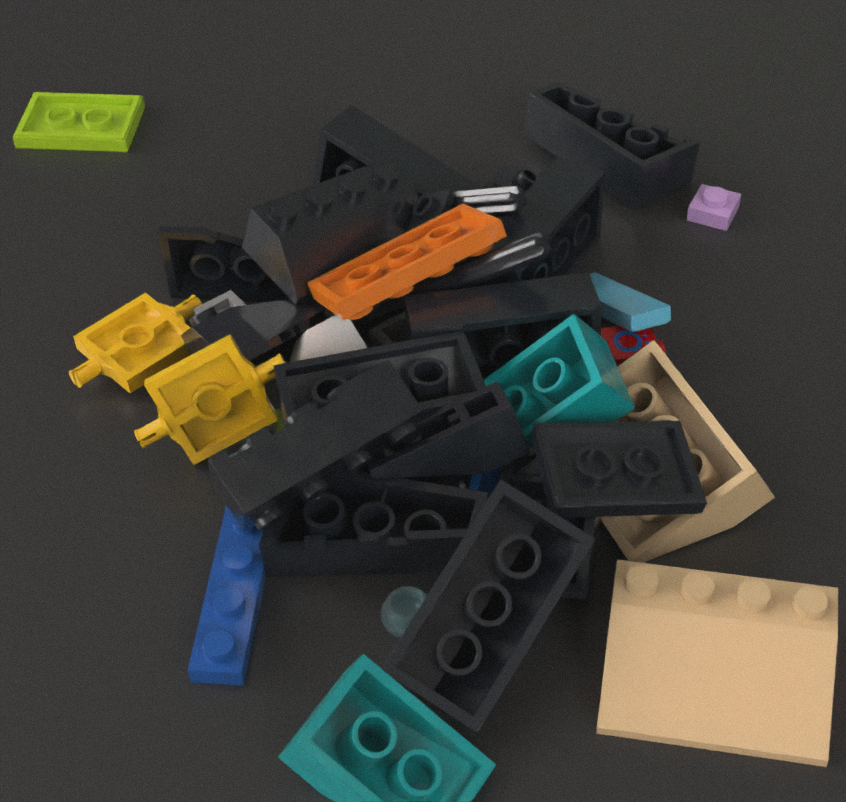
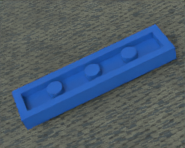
[188,505,267,686]

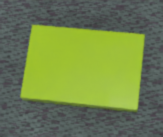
[13,92,145,152]

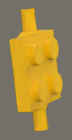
[69,293,202,394]
[134,334,286,465]

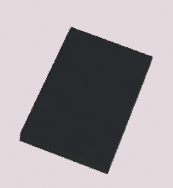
[531,421,707,518]

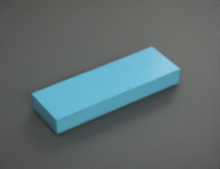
[590,272,671,333]

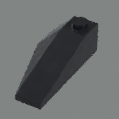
[158,226,289,302]
[181,298,335,361]

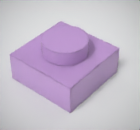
[687,184,741,231]

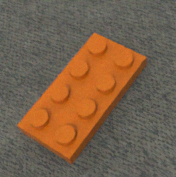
[307,204,507,320]

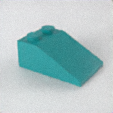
[484,314,635,448]
[278,654,496,802]

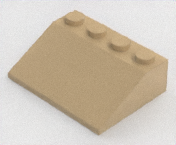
[601,340,775,563]
[596,560,838,767]

